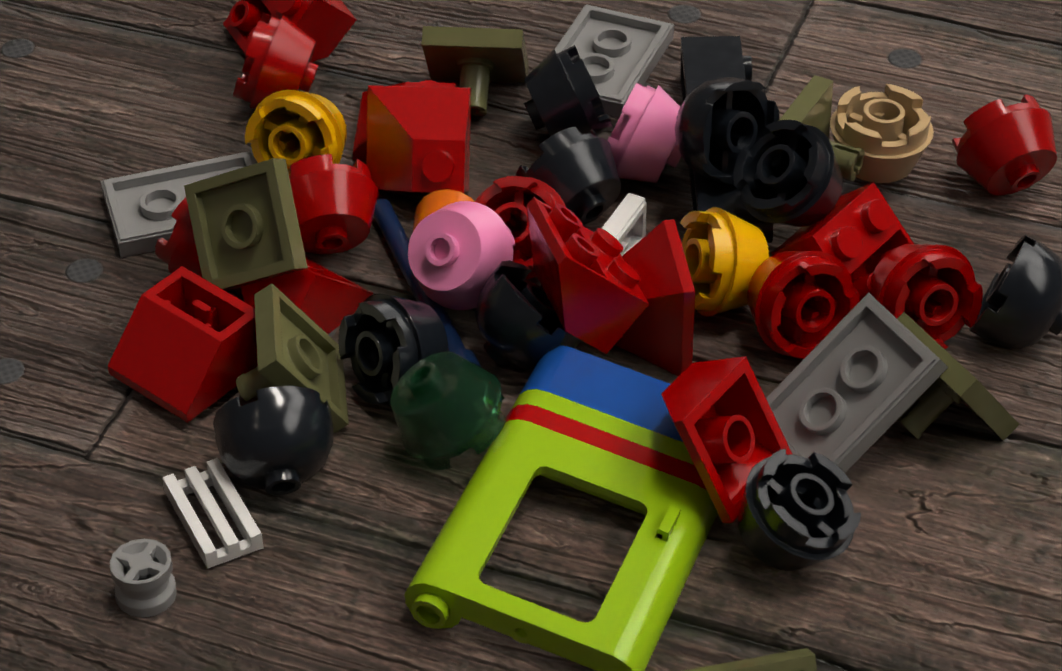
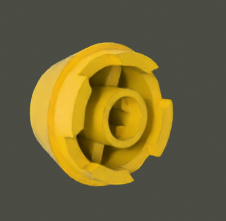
[245,90,347,176]
[680,207,769,316]

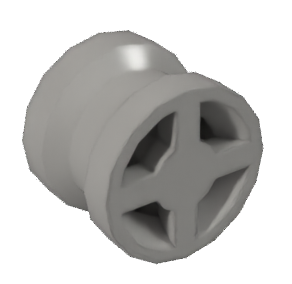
[109,538,177,618]

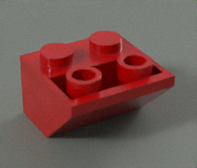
[223,0,357,62]
[772,182,914,301]
[527,197,649,354]
[108,266,258,423]

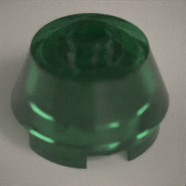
[390,352,506,470]

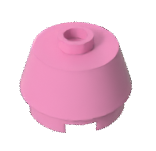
[607,83,681,183]
[408,201,515,310]

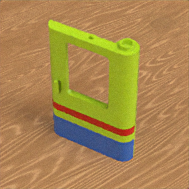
[404,345,718,671]

